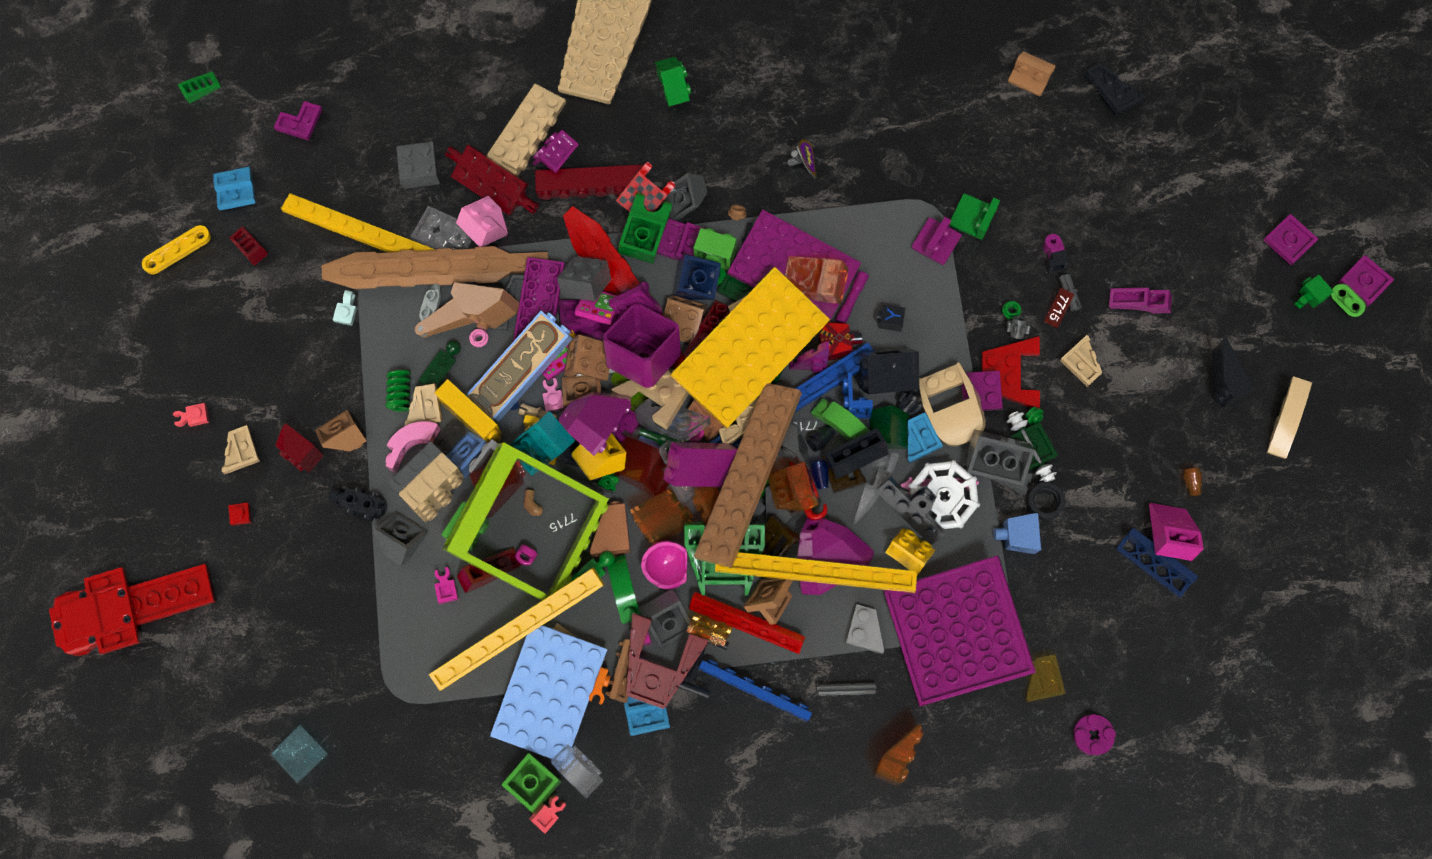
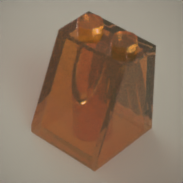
[630,489,694,545]

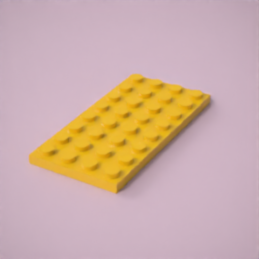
[670,267,830,429]

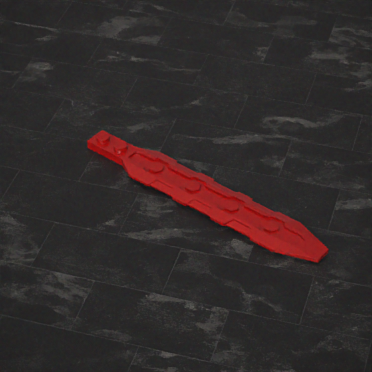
[563,206,684,370]

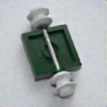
[1006,411,1058,482]

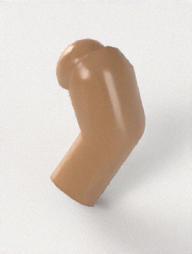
[524,490,543,516]

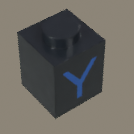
[876,304,906,332]

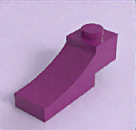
[1109,288,1172,313]

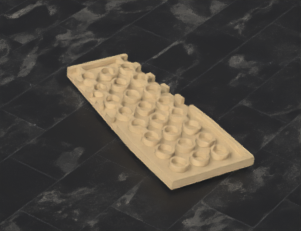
[558,0,652,104]

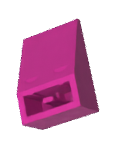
[1149,503,1203,561]

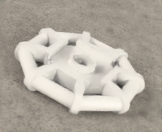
[908,460,980,529]

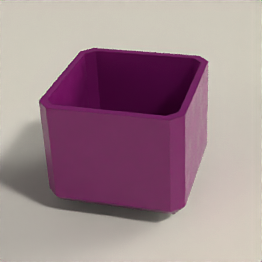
[603,304,681,388]

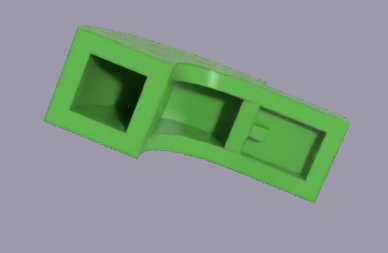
[811,398,870,442]

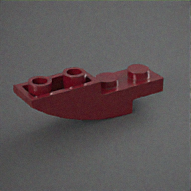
[682,300,730,360]

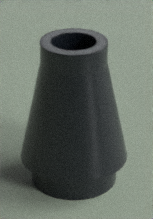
[807,425,835,452]

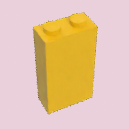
[434,379,503,443]

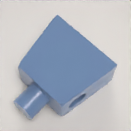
[993,513,1041,554]

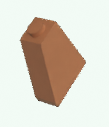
[590,502,631,558]

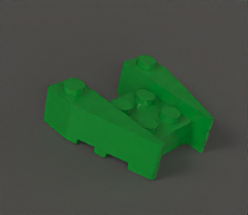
[684,522,765,595]

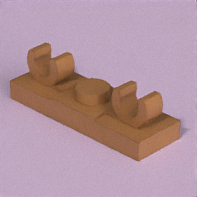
[606,639,631,703]

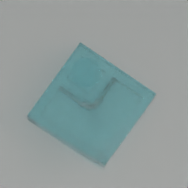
[271,725,328,783]

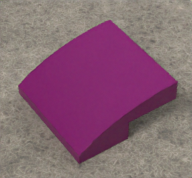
[657,219,705,261]
[558,299,599,330]

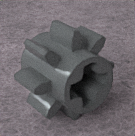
[1007,316,1031,339]

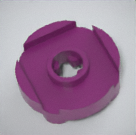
[1073,714,1116,756]

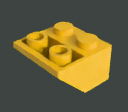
[572,433,626,480]

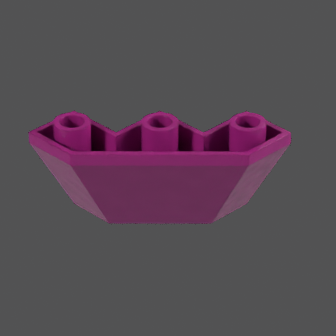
[558,392,632,456]
[798,519,874,595]

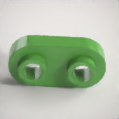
[1331,283,1366,317]

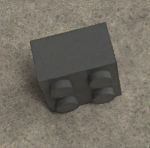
[396,142,440,189]
[557,256,611,301]

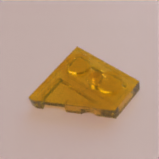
[1026,654,1066,702]

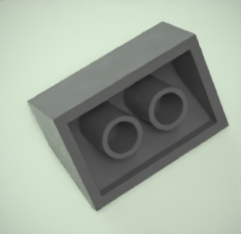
[967,430,1035,486]

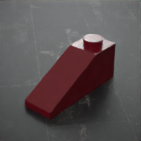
[456,548,522,593]

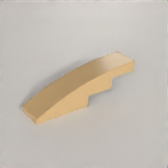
[1266,376,1312,459]

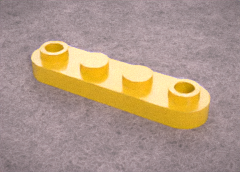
[142,225,211,274]

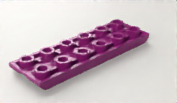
[513,257,565,374]

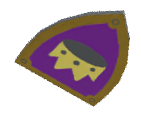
[788,139,817,178]

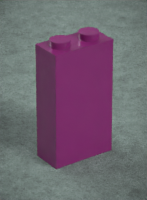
[664,442,738,487]

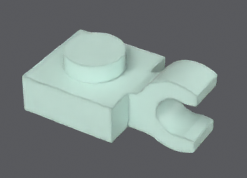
[333,290,357,326]

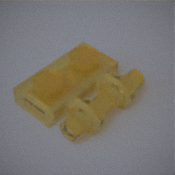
[687,614,733,646]

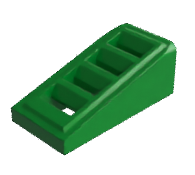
[178,72,221,104]

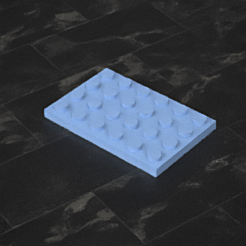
[490,625,608,764]

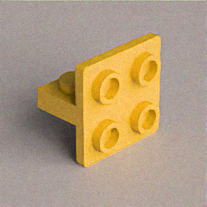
[885,528,936,575]

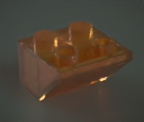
[768,462,819,511]
[692,487,720,528]

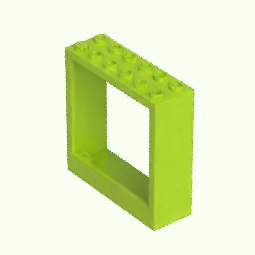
[442,442,609,601]

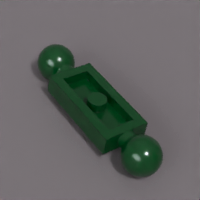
[413,340,461,394]

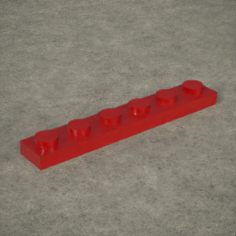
[689,592,805,654]

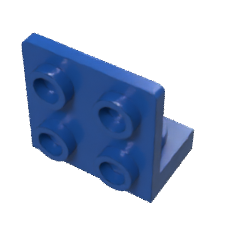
[842,371,873,419]

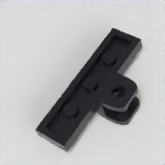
[876,476,946,545]

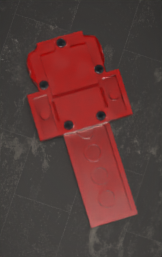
[49,564,216,656]

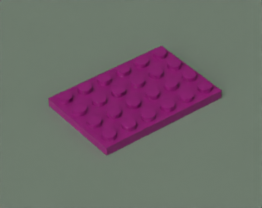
[727,210,861,323]

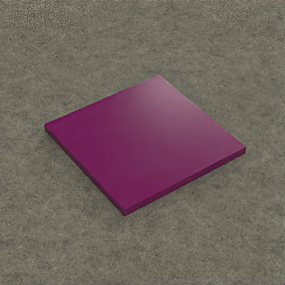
[884,555,1036,706]

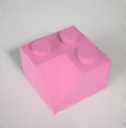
[456,196,508,247]

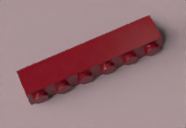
[535,165,647,200]

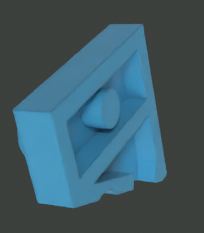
[908,412,943,464]

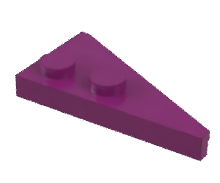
[790,342,829,373]

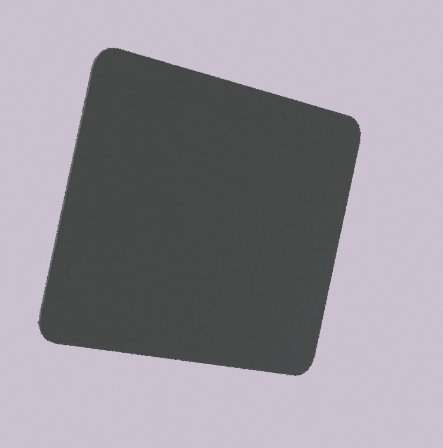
[358,199,1009,704]

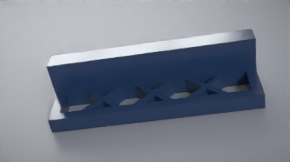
[1115,528,1198,598]

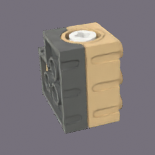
[387,441,464,523]

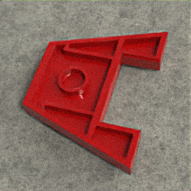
[981,336,1040,409]

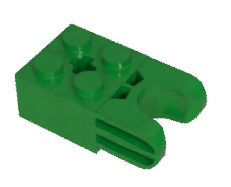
[618,192,672,264]

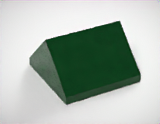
[870,405,909,449]

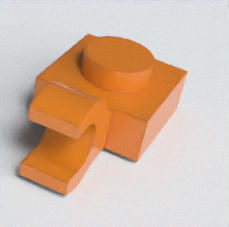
[589,668,611,705]

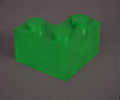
[655,57,691,106]

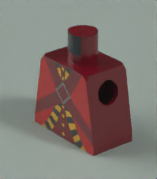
[818,323,863,362]

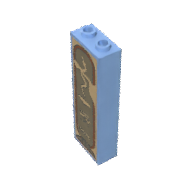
[466,311,573,424]

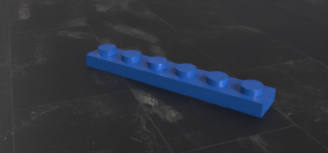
[699,659,812,721]

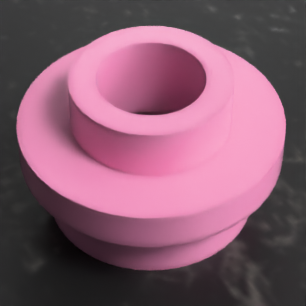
[469,329,489,347]

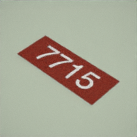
[1044,288,1074,328]

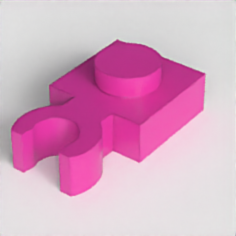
[434,567,459,604]

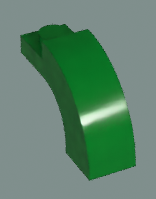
[607,554,640,624]

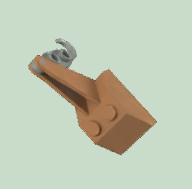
[415,282,520,338]

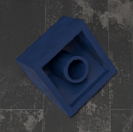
[673,254,721,300]

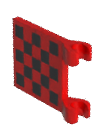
[616,162,675,212]

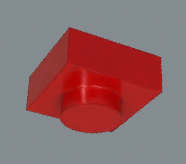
[228,503,251,526]

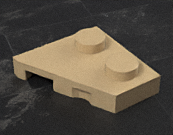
[1060,335,1102,387]
[405,383,443,426]
[222,425,260,474]

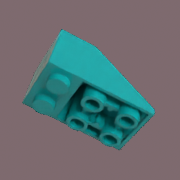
[509,411,575,476]

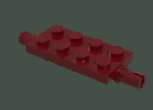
[445,145,539,215]

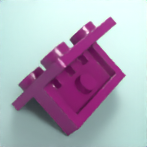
[912,217,962,265]

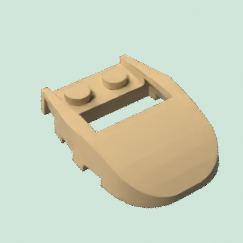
[919,362,985,446]

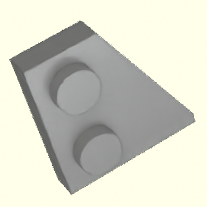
[846,604,884,654]

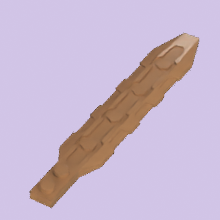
[322,246,548,289]

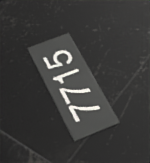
[791,418,824,434]
[543,507,584,538]

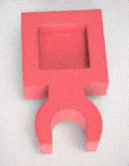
[173,403,209,427]
[529,795,566,833]

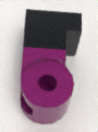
[1043,234,1069,273]

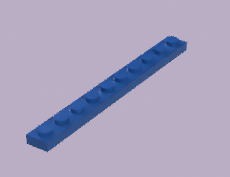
[709,343,874,448]

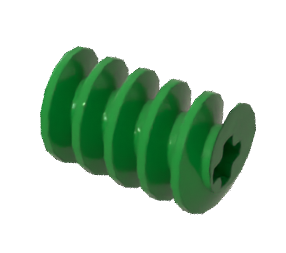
[385,370,411,412]

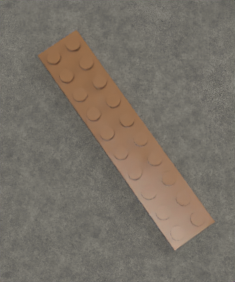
[694,383,802,568]

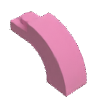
[386,422,441,473]

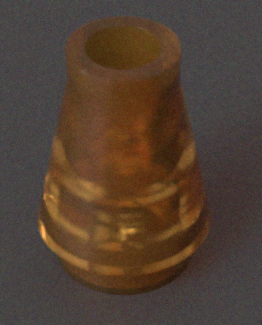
[1183,467,1202,496]

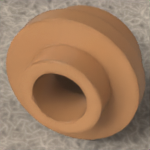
[728,205,747,221]

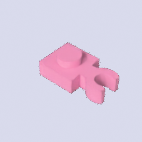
[543,378,565,413]

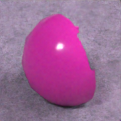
[641,540,687,589]

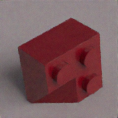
[275,423,324,473]

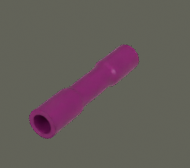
[835,271,869,324]

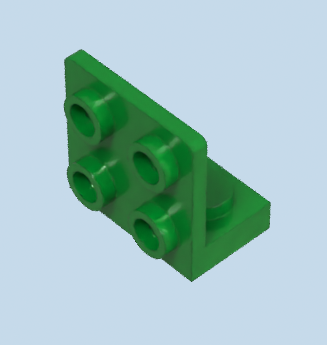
[950,194,1000,240]

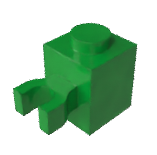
[1294,275,1334,309]

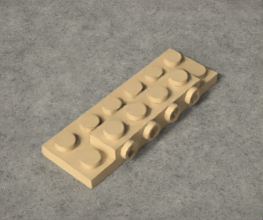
[487,84,566,176]

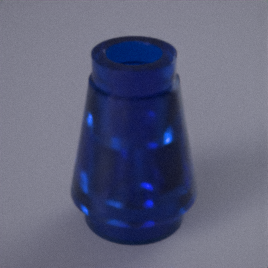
[810,460,829,489]

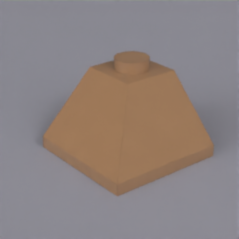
[315,410,366,451]

